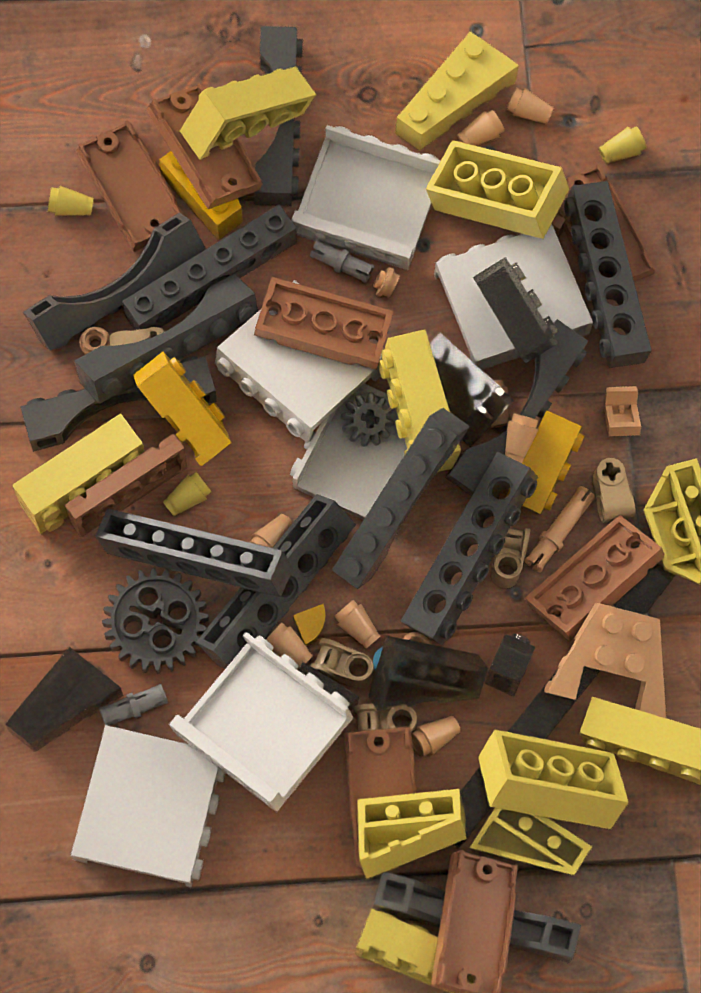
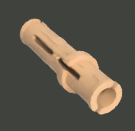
[524,486,596,573]

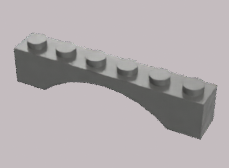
[254,26,303,206]
[23,213,206,351]
[74,274,258,404]
[445,319,588,496]
[20,356,217,452]
[332,408,470,589]
[373,872,581,963]

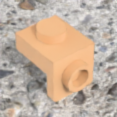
[604,386,641,437]

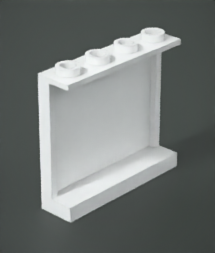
[291,125,441,270]
[434,224,593,373]
[215,280,382,443]
[290,384,407,535]
[169,632,353,812]
[71,725,226,887]

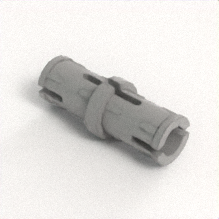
[310,239,374,283]
[99,684,168,726]

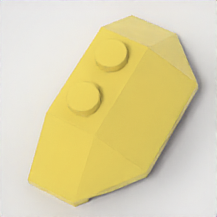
[643,458,701,585]

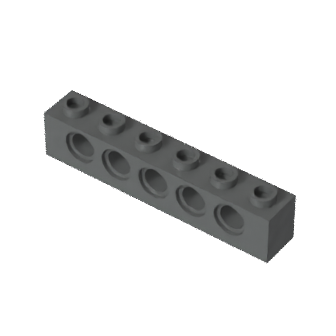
[564,181,652,368]
[122,204,297,330]
[401,452,538,646]
[196,494,356,669]
[95,508,293,597]

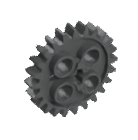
[102,568,209,674]

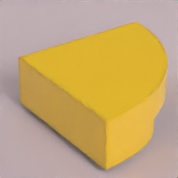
[293,604,326,647]

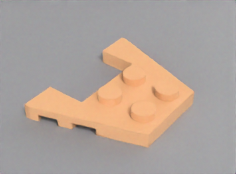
[544,603,666,718]

